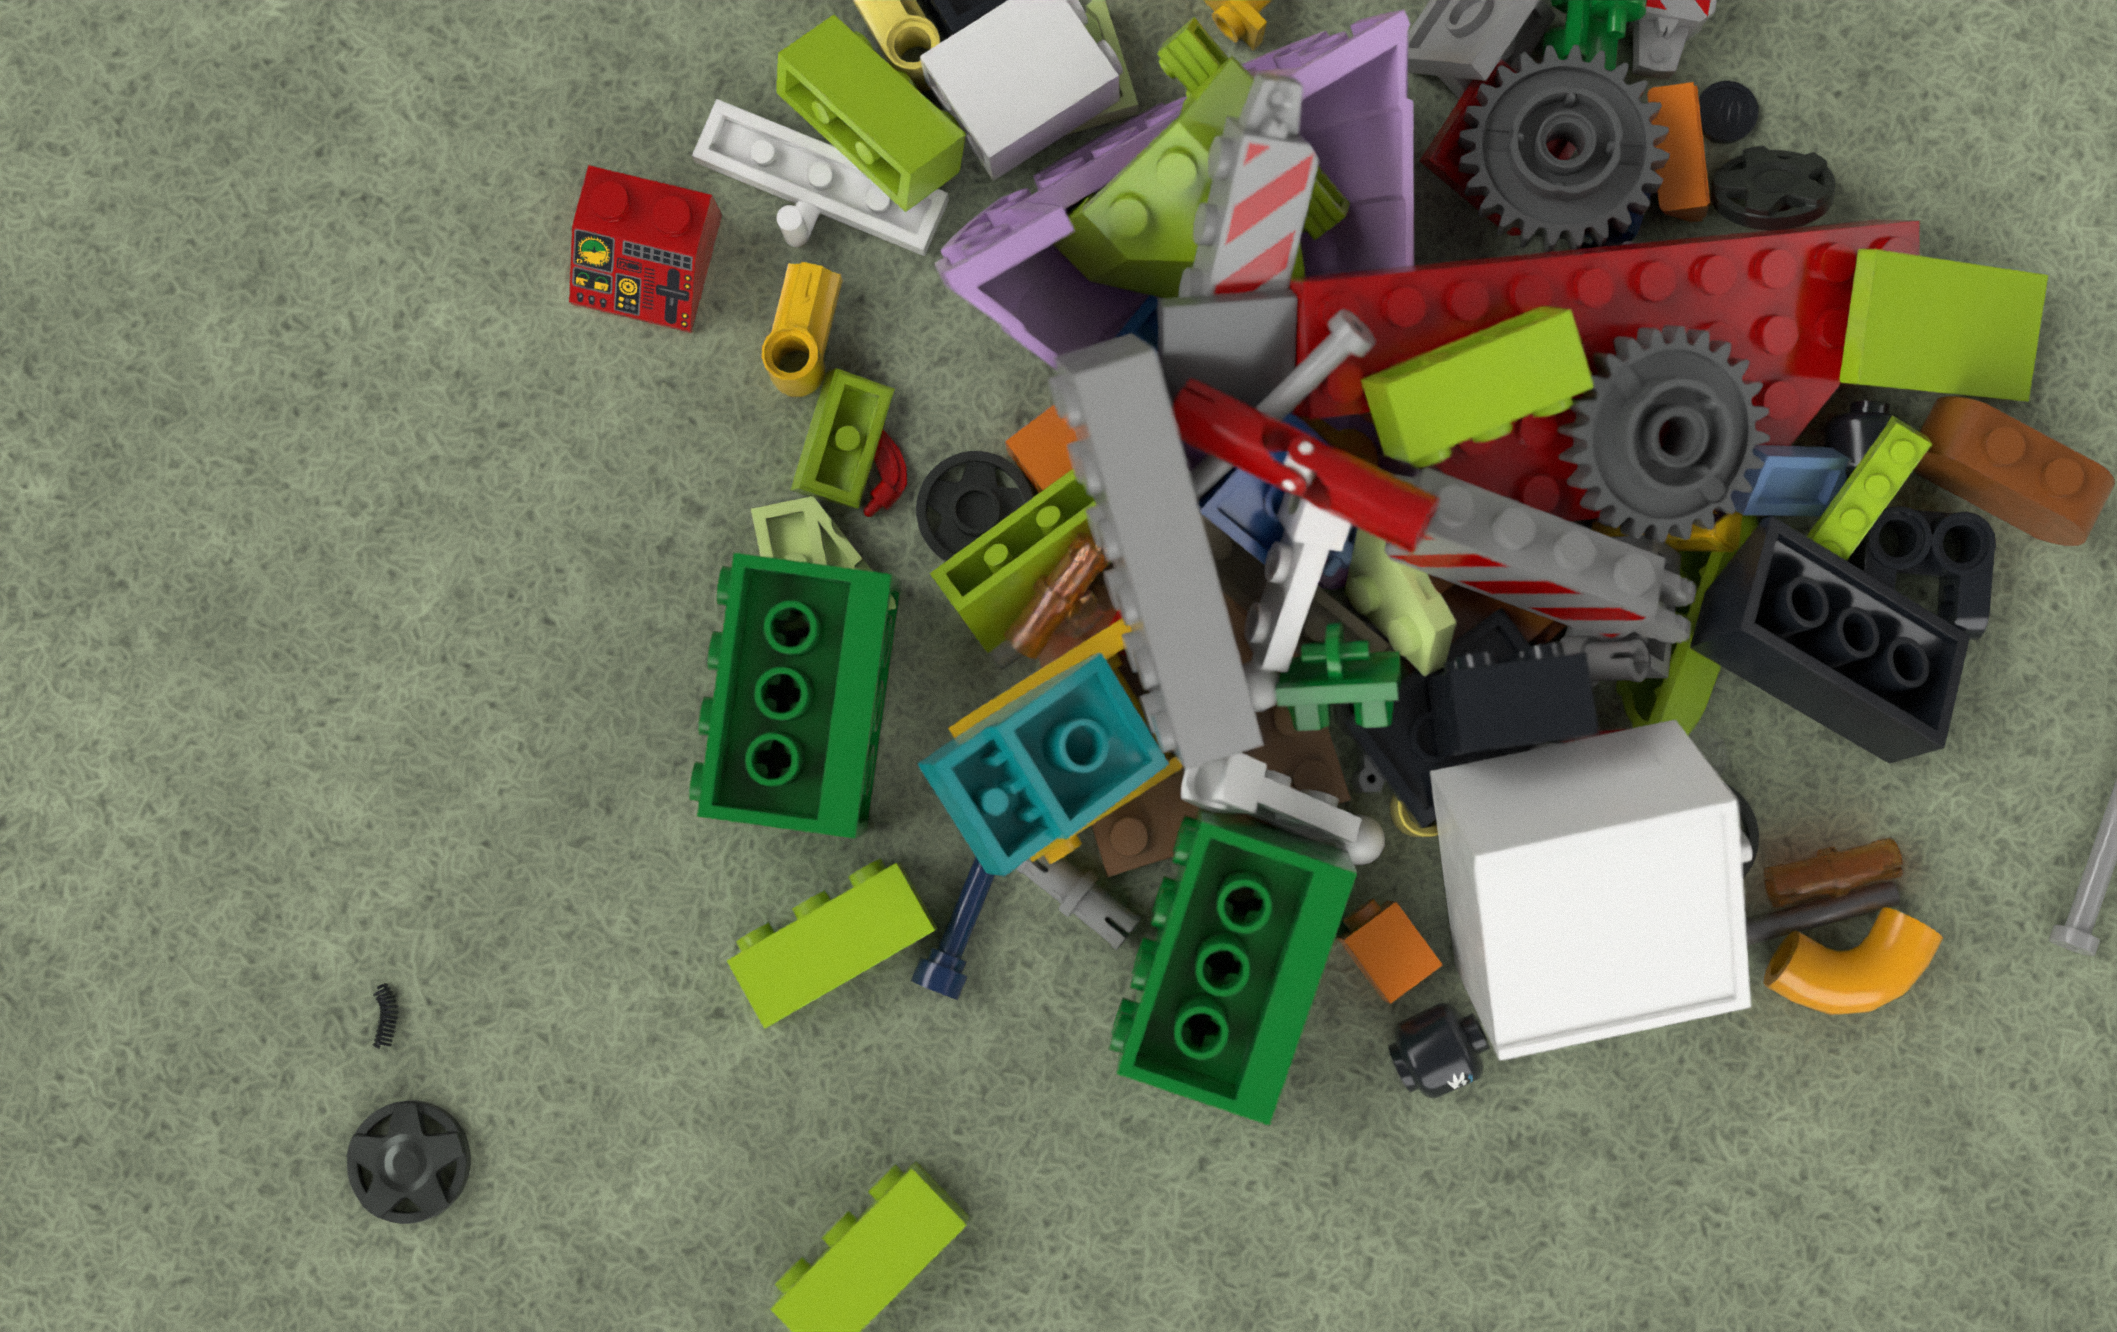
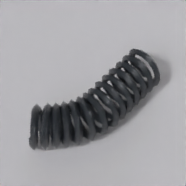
[373,983,399,1049]

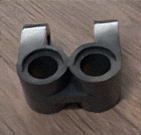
[1847,506,1996,640]

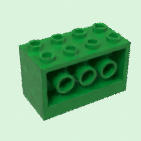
[689,552,902,839]
[1109,807,1357,1126]

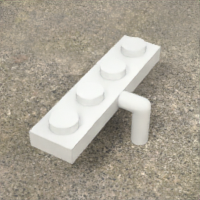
[692,99,949,256]

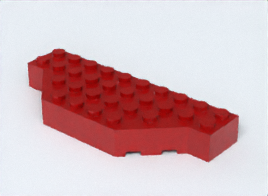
[1288,219,1920,522]

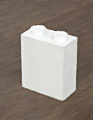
[919,0,1123,181]

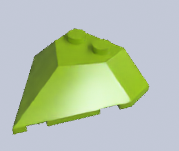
[1052,55,1305,299]

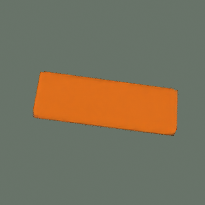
[1647,82,1710,222]

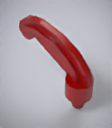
[863,430,907,517]

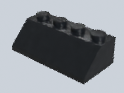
[1690,515,1970,764]

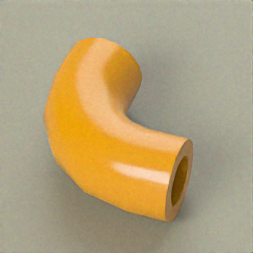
[1764,907,1943,1015]

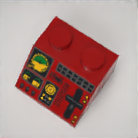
[569,165,722,333]

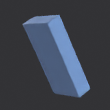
[1730,445,1850,516]

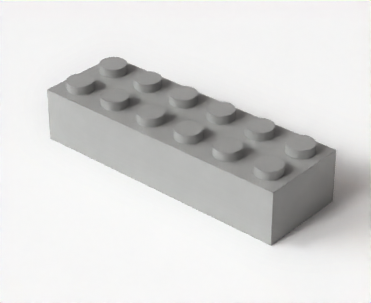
[1048,333,1263,770]

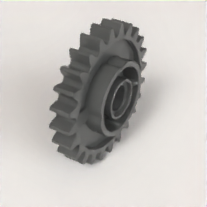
[1457,45,1669,252]
[1558,325,1770,542]

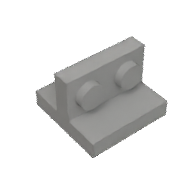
[1408,0,1556,99]

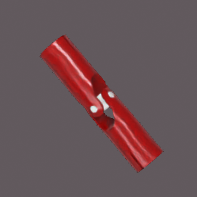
[1171,378,1441,554]

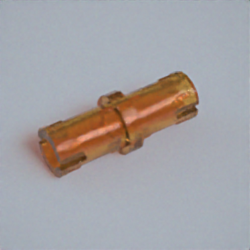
[1004,532,1110,659]
[1764,837,1903,907]

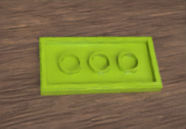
[1840,249,2048,402]

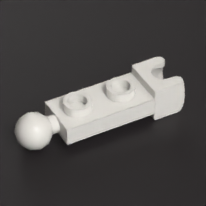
[1242,492,1351,712]
[1181,753,1385,865]

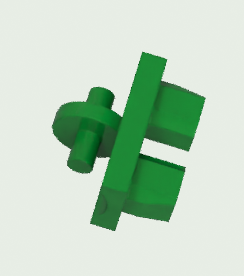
[1543,0,1647,71]
[1275,622,1402,731]

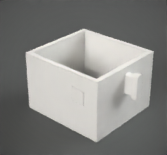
[1430,719,1752,1061]

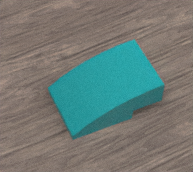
[917,653,1169,876]

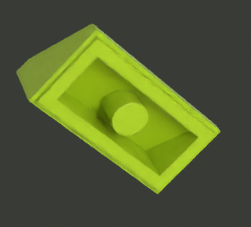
[790,368,895,509]

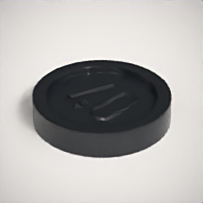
[1699,81,1759,144]

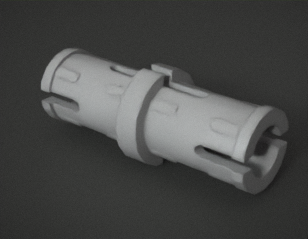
[1016,855,1142,950]

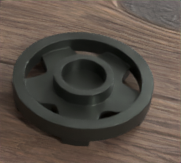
[1711,145,1835,230]
[916,451,1033,562]
[346,1100,471,1224]

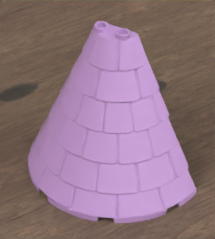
[935,10,1421,590]

